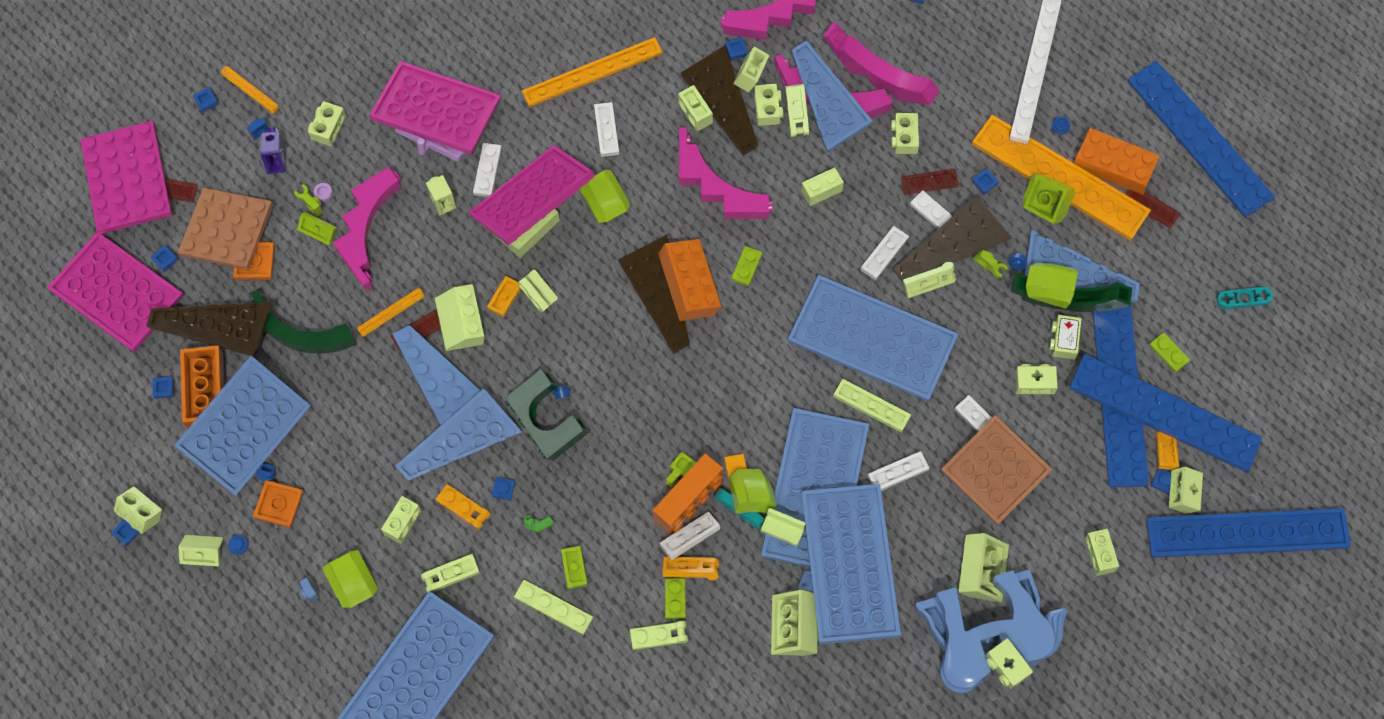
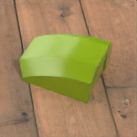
[579,170,631,223]
[1023,173,1075,224]
[1026,263,1078,309]
[729,469,777,513]
[322,550,378,608]

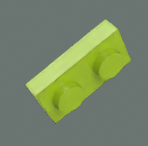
[297,212,337,245]
[731,246,762,287]
[1149,332,1190,373]
[561,546,588,589]
[665,578,685,619]

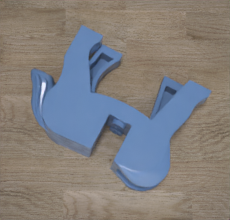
[914,569,1067,693]

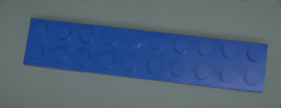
[1127,60,1275,218]
[1092,305,1149,487]
[1069,354,1262,473]
[1146,508,1351,558]

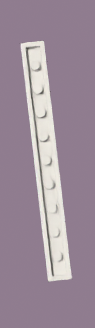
[1009,0,1062,144]

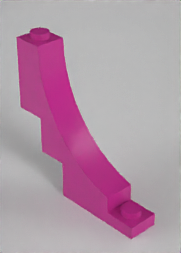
[720,0,816,40]
[823,23,939,105]
[774,54,893,118]
[679,127,773,219]
[333,167,401,291]

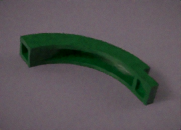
[1011,273,1133,312]
[251,289,357,354]

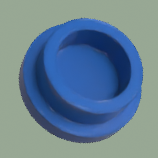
[1052,116,1070,134]
[1008,253,1027,270]
[552,385,571,399]
[256,464,276,481]
[228,535,248,555]

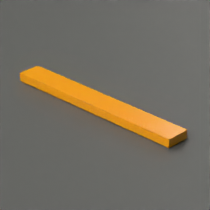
[522,37,662,107]

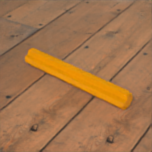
[221,66,279,113]
[357,288,424,337]

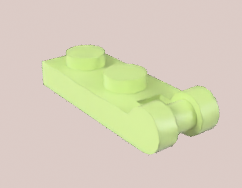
[785,84,809,137]
[903,262,956,298]
[421,554,480,593]
[630,621,688,650]

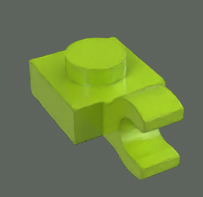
[294,184,323,217]
[973,250,1008,279]
[666,452,697,488]

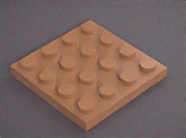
[178,188,274,270]
[941,415,1052,525]

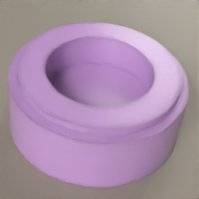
[314,183,333,202]

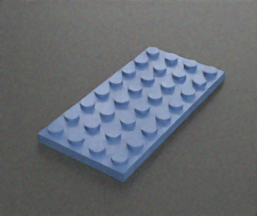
[787,275,958,402]
[761,408,869,568]
[801,484,901,645]
[337,591,495,719]

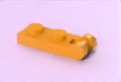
[435,484,491,530]
[662,557,719,581]

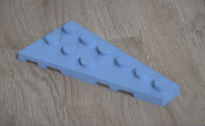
[792,40,873,153]
[1024,230,1140,303]
[393,325,480,425]
[395,388,522,480]

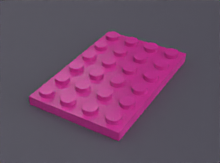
[369,61,501,155]
[80,121,172,235]
[468,145,595,246]
[47,233,184,353]

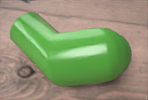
[524,516,554,532]

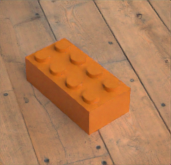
[1074,128,1160,196]
[658,239,721,321]
[180,345,225,429]
[652,453,723,535]

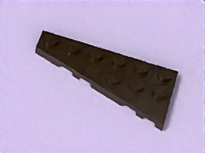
[681,45,758,156]
[892,196,1012,282]
[618,235,690,354]
[146,302,273,357]

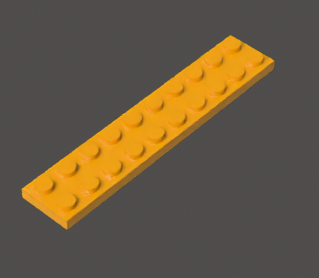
[972,115,1151,241]

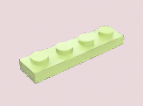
[833,379,911,433]
[514,580,593,635]

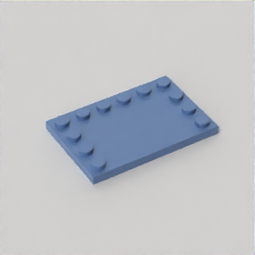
[173,356,311,496]

